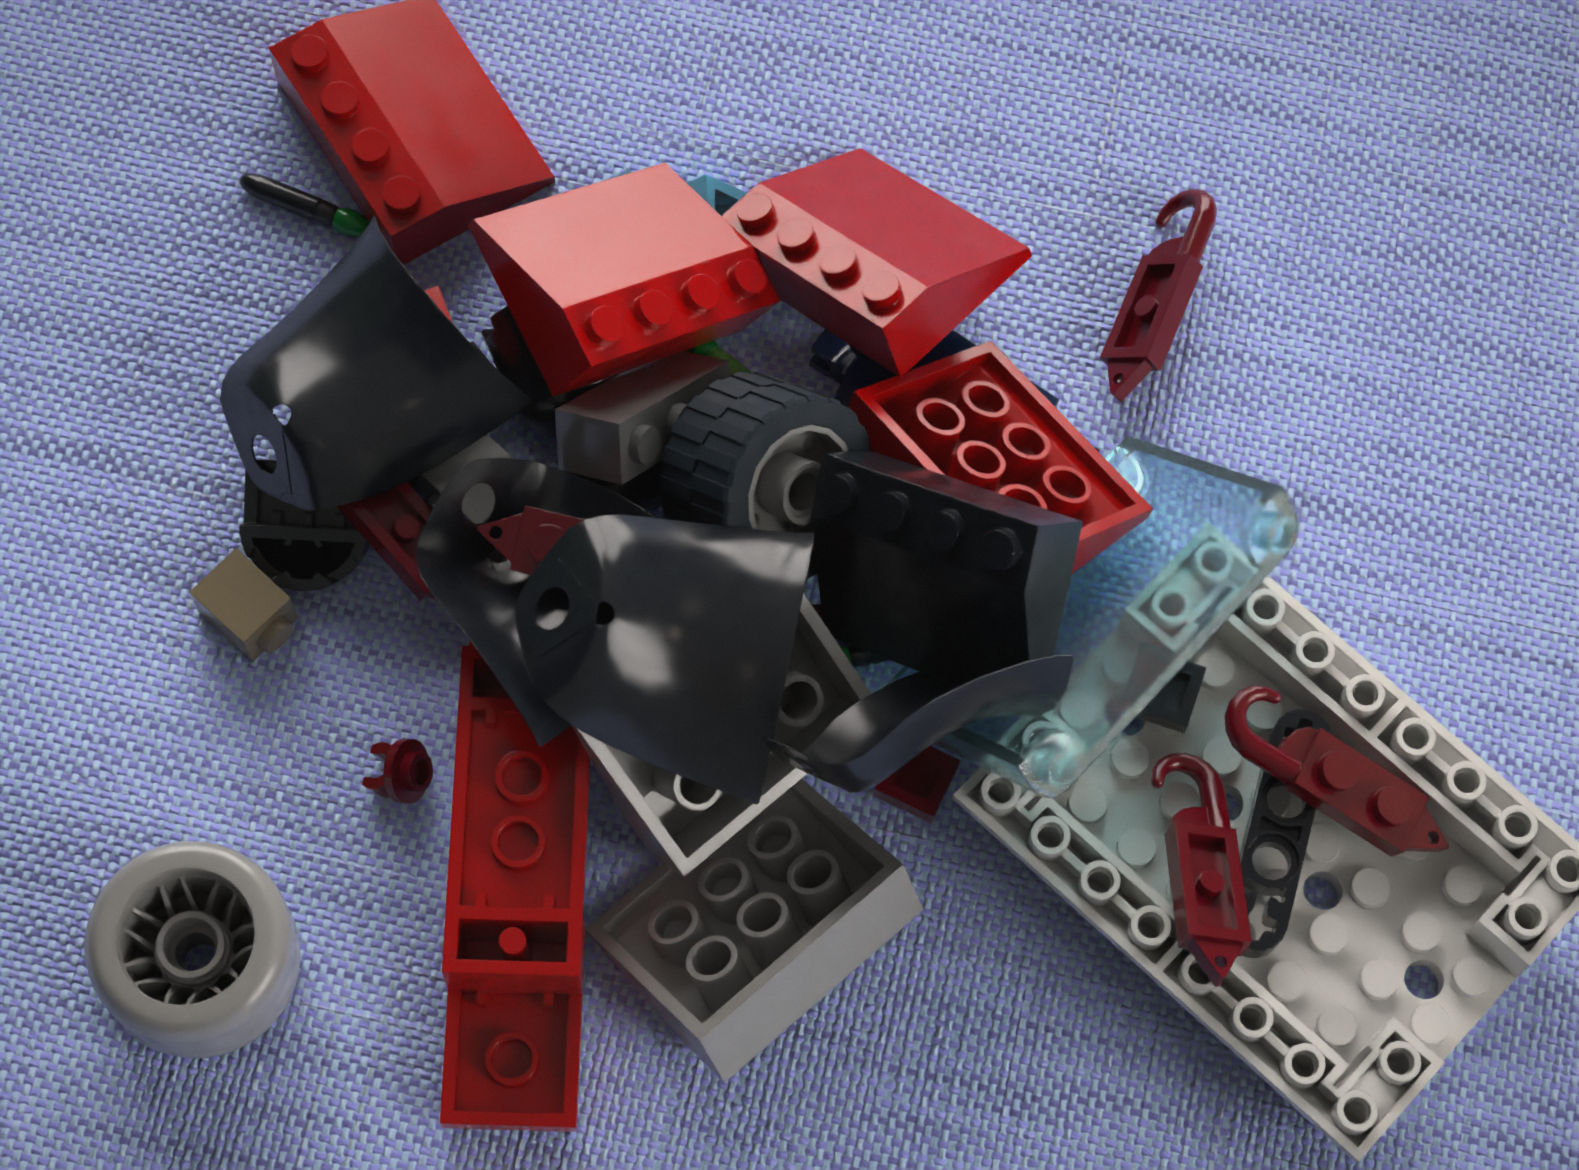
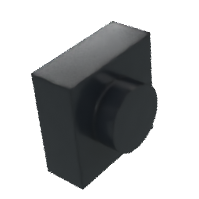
[1122,647,1207,733]

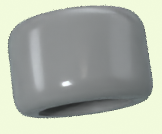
[84,841,300,1058]

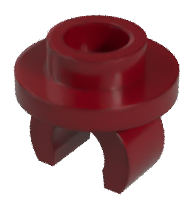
[362,738,433,804]

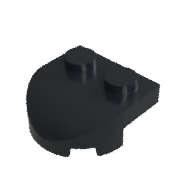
[239,458,370,591]

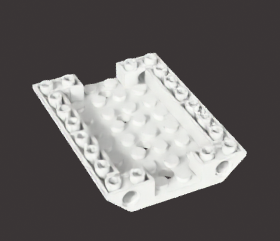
[952,527,1579,1164]

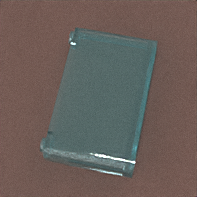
[884,435,1299,798]

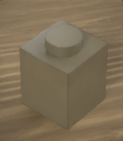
[189,548,298,663]

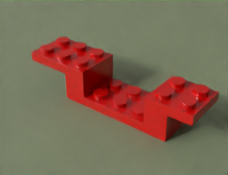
[440,640,591,1132]

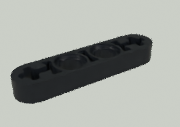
[1240,709,1331,958]

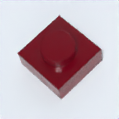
[873,746,961,823]

